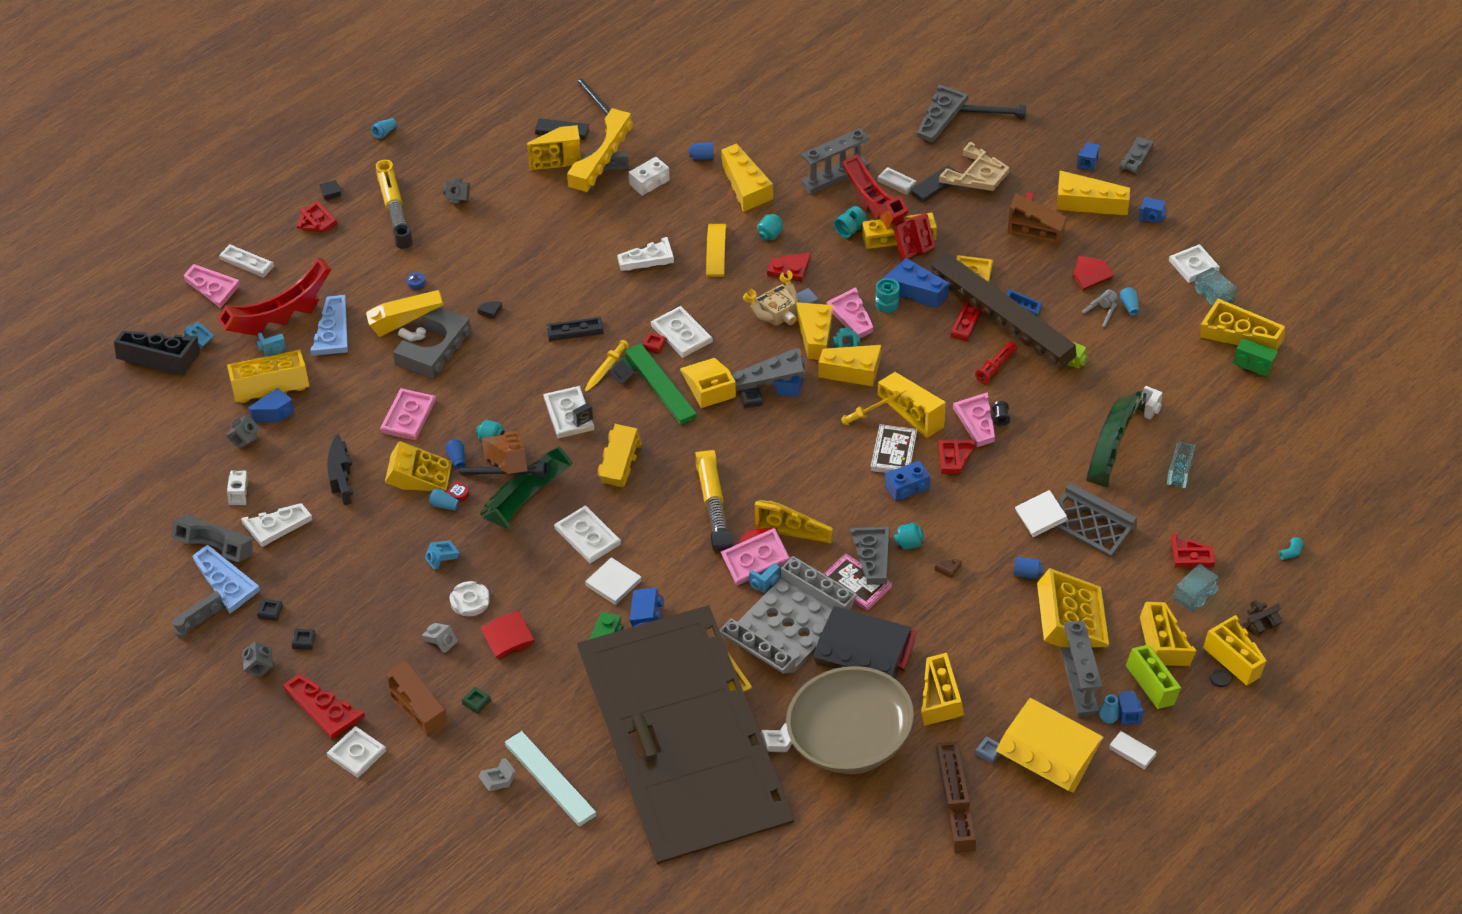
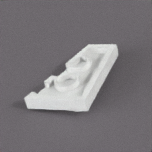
[241,503,312,547]

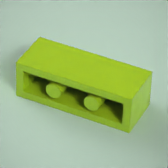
[1126,645,1181,709]

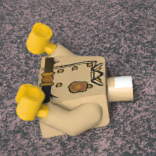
[743,270,798,326]

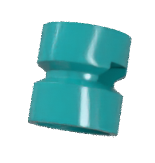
[834,206,867,238]
[875,278,899,313]

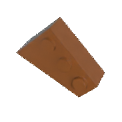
[1008,193,1066,244]
[482,431,527,474]
[385,660,446,736]

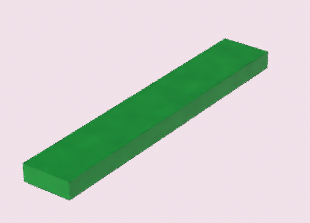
[625,343,697,425]

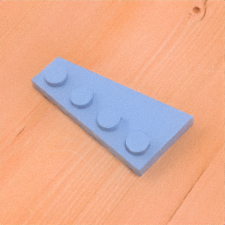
[310,295,348,356]
[193,545,260,614]

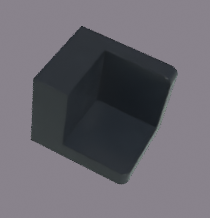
[608,356,636,384]

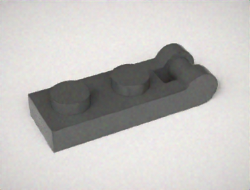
[1119,136,1154,174]
[173,591,224,638]

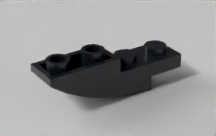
[327,434,353,505]

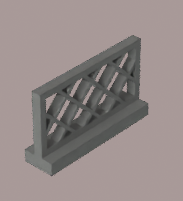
[1054,482,1137,558]

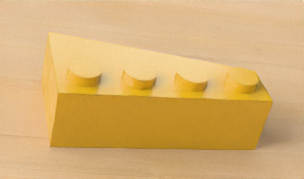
[722,143,773,212]
[1057,171,1130,215]
[1200,299,1285,350]
[878,372,946,438]

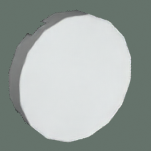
[450,581,490,617]

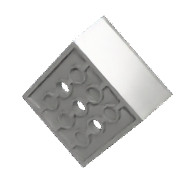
[719,556,857,673]

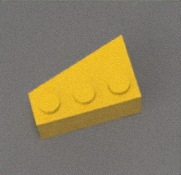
[796,302,833,360]
[818,345,881,387]
[597,424,642,488]
[1203,615,1267,685]
[921,653,964,726]

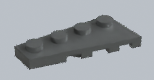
[917,84,969,143]
[731,347,806,391]
[850,527,890,585]

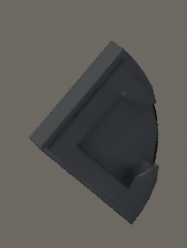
[477,301,502,319]

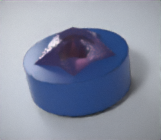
[407,272,425,289]

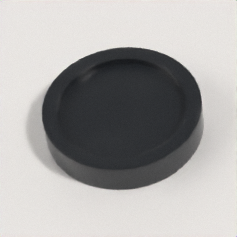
[1210,668,1231,687]

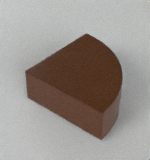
[935,559,962,578]

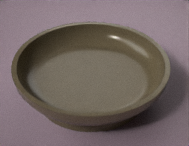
[786,666,914,774]

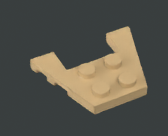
[939,142,1009,191]

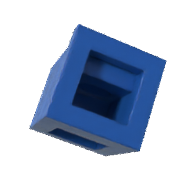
[1077,142,1100,171]
[1139,197,1167,224]
[1117,691,1143,725]

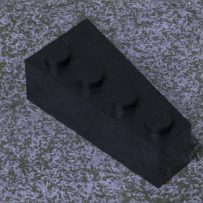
[114,331,200,375]

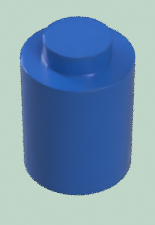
[689,142,714,161]
[1014,556,1044,579]

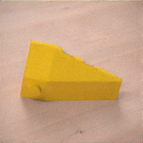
[366,290,444,337]

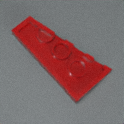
[283,674,365,740]

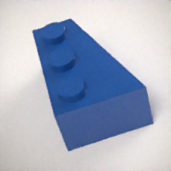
[883,258,949,308]

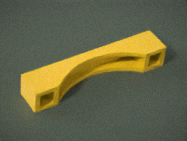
[567,108,633,192]

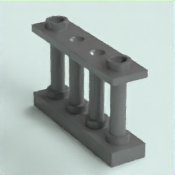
[801,128,870,195]
[1061,620,1102,718]

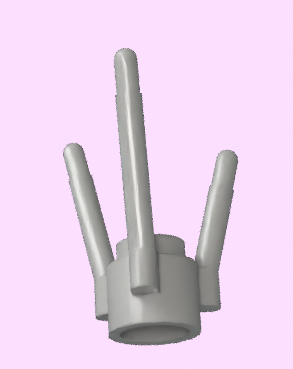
[1082,289,1118,328]

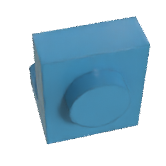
[256,333,286,357]
[749,563,780,594]

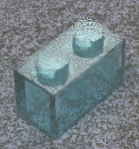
[1194,267,1237,305]
[1167,441,1196,488]
[1173,564,1219,612]

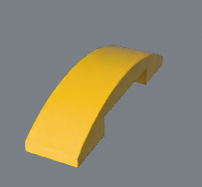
[706,224,726,277]

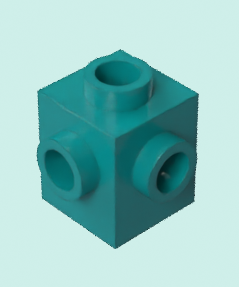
[833,328,860,348]

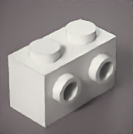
[629,157,670,196]

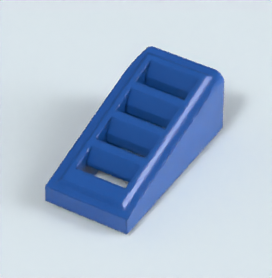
[1006,289,1042,316]

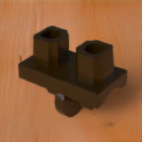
[1242,600,1282,636]

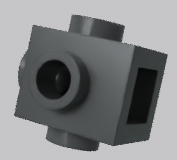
[443,178,471,203]
[226,415,260,449]
[242,641,273,677]

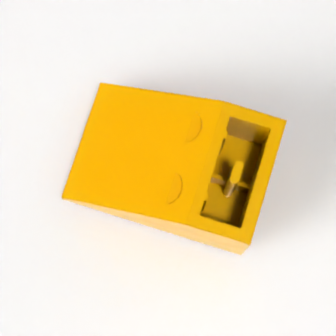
[527,125,581,170]
[680,358,736,408]
[385,441,452,492]

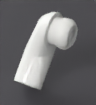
[398,327,426,342]

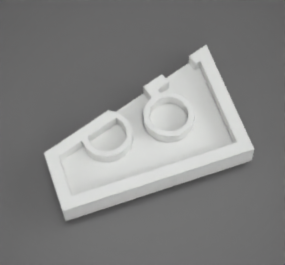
[617,237,674,271]

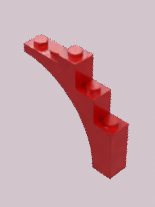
[842,154,909,230]
[217,258,332,336]

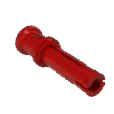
[975,341,1018,384]

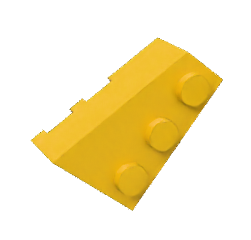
[1140,602,1196,666]

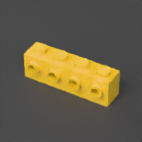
[862,213,937,249]

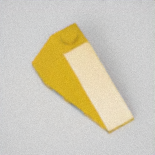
[755,500,833,543]

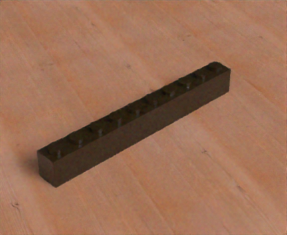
[931,252,1077,369]

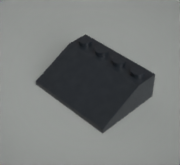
[813,606,911,679]

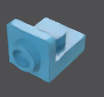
[183,321,214,349]
[425,540,460,570]

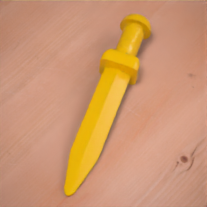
[585,340,629,392]
[841,390,907,425]

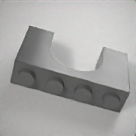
[393,307,471,379]

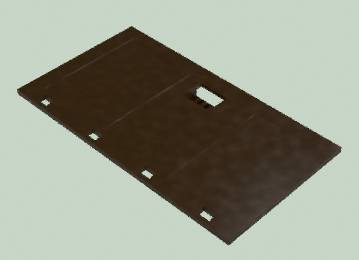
[577,605,794,864]

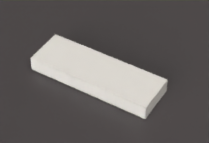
[219,244,274,278]

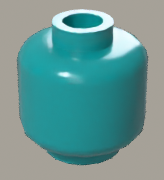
[757,214,783,241]
[476,420,506,443]
[894,523,924,550]

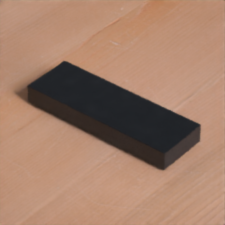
[535,118,589,140]
[911,165,959,203]
[546,317,604,341]

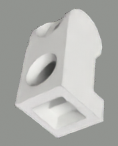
[227,470,248,505]

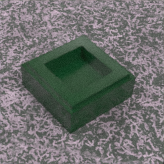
[462,687,491,714]

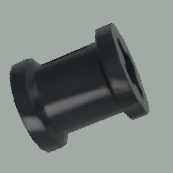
[992,401,1010,426]

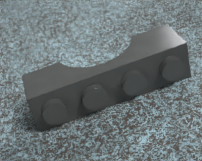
[171,514,254,563]

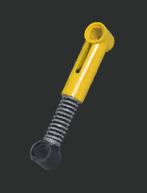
[376,160,412,249]
[695,450,733,552]

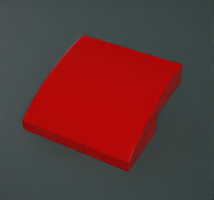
[892,213,936,260]
[481,611,536,660]

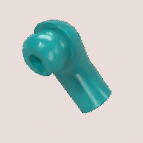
[1279,537,1304,560]

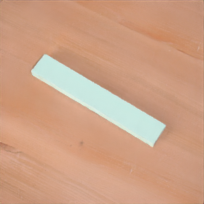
[505,731,596,827]

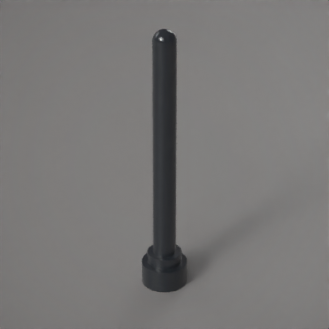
[578,78,610,116]
[959,104,1026,119]
[459,462,548,477]

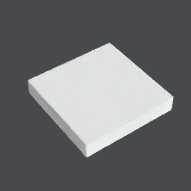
[1169,244,1220,283]
[1015,490,1068,537]
[585,557,642,605]
[327,726,386,778]

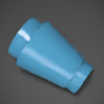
[371,118,397,138]
[1120,287,1140,316]
[429,489,459,511]
[1099,695,1120,724]

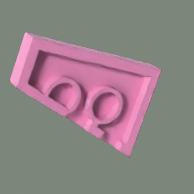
[184,264,240,308]
[826,287,873,338]
[953,392,995,447]

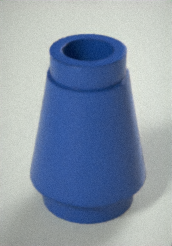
[446,439,466,469]

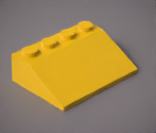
[227,350,310,403]
[1037,568,1109,647]
[996,698,1103,793]

